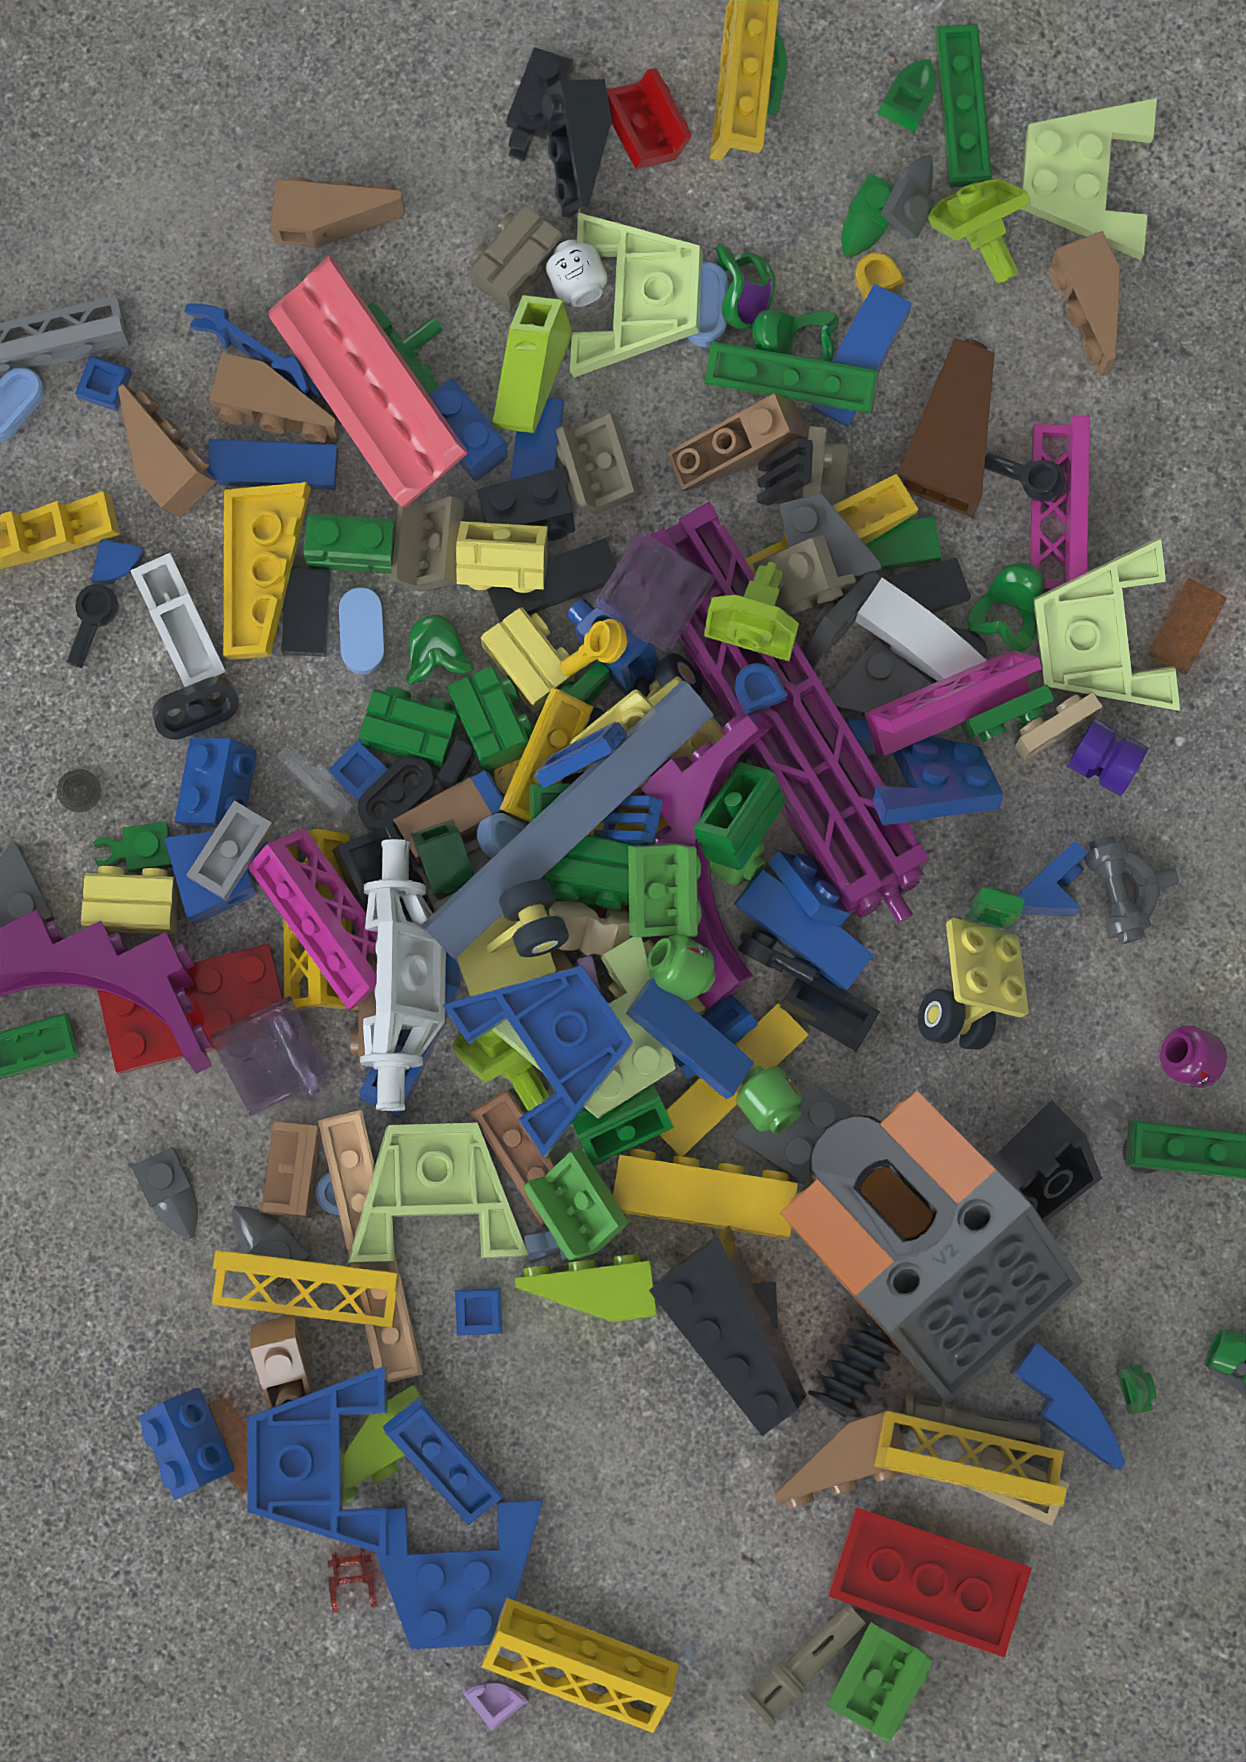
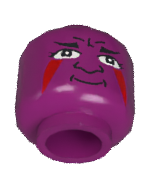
[1159,1025,1227,1088]

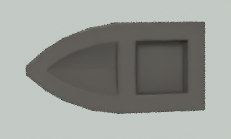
[881,155,935,239]
[131,1147,198,1239]
[232,1206,311,1287]

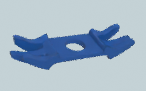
[184,303,321,400]

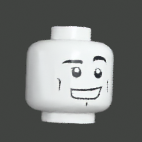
[546,240,607,307]

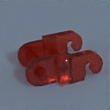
[328,1548,378,1613]

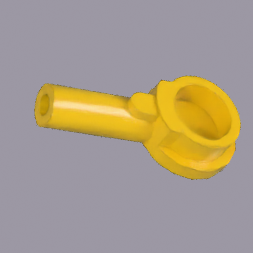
[560,619,627,676]

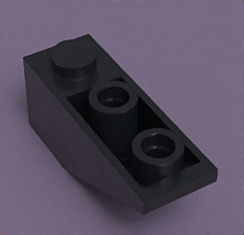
[541,79,612,217]

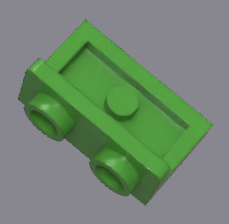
[628,843,701,937]
[523,1148,629,1261]
[827,1622,933,1742]

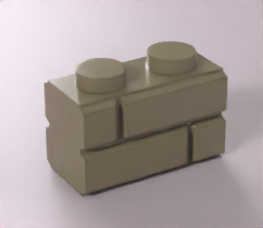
[469,206,563,310]

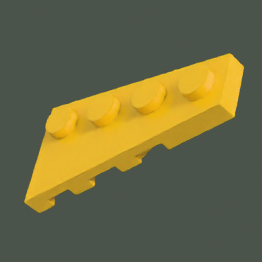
[223,482,311,660]

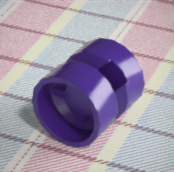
[1067,718,1149,797]

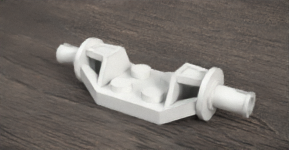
[360,839,446,1111]

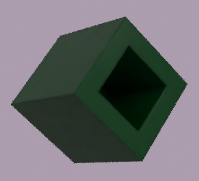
[411,819,474,895]

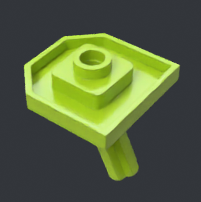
[928,178,1031,283]
[704,562,799,661]
[452,1030,550,1111]

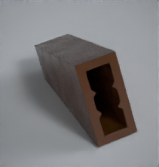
[897,337,995,518]

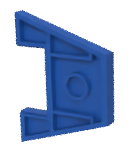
[845,717,1004,825]
[443,966,634,1158]
[247,1366,389,1556]
[375,1500,543,1650]

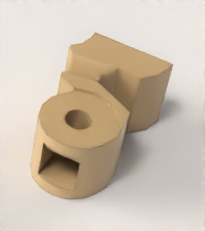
[549,901,630,956]

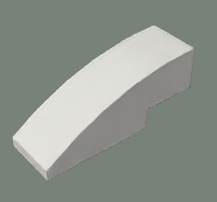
[130,553,226,687]
[855,578,987,681]

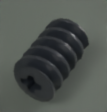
[807,1316,901,1418]

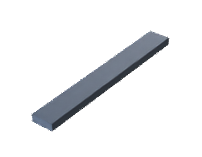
[422,680,714,959]

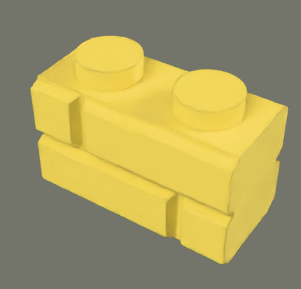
[456,521,548,593]
[480,607,575,713]
[81,866,179,935]

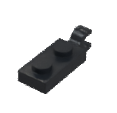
[506,47,573,162]

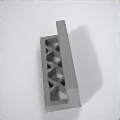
[0,295,130,377]

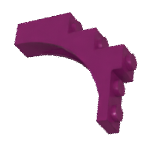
[640,713,772,1009]
[0,909,212,1074]

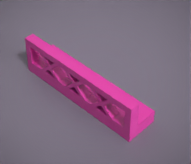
[1029,415,1090,592]
[865,650,1042,756]
[248,828,378,1010]

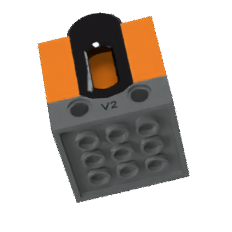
[780,1091,1083,1404]

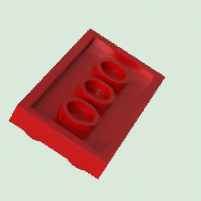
[97,943,291,1074]
[827,1507,1032,1658]

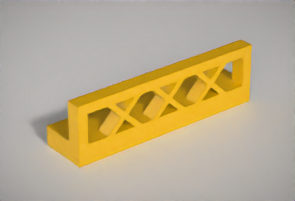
[709,0,779,161]
[283,829,352,1011]
[211,1250,400,1328]
[874,1411,1067,1507]
[481,1598,679,1733]

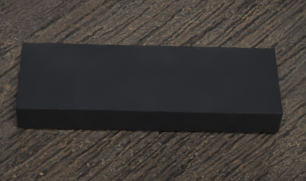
[486,538,621,623]

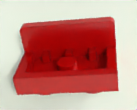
[607,68,692,169]

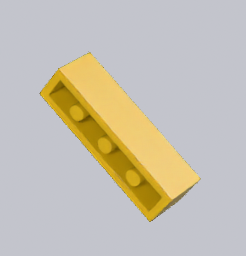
[613,1149,798,1240]

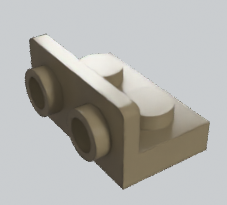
[801,426,849,506]

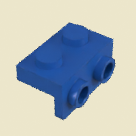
[174,738,257,827]
[138,1388,235,1501]

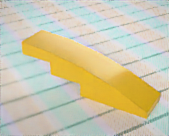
[745,474,919,575]
[0,491,120,569]

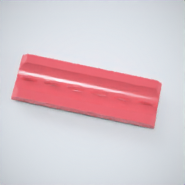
[268,255,468,508]

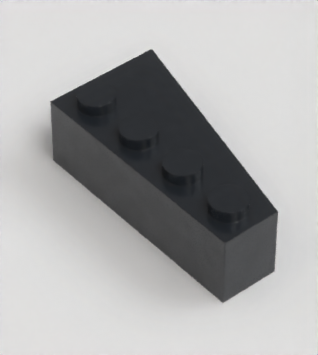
[989,1100,1102,1224]
[649,1225,807,1436]

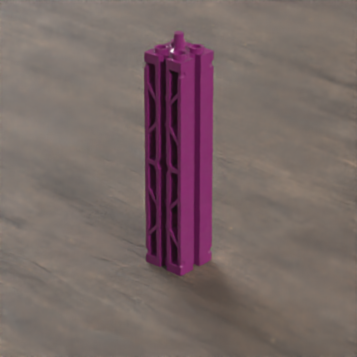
[634,502,930,924]

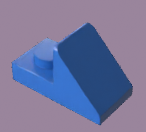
[1016,840,1088,916]

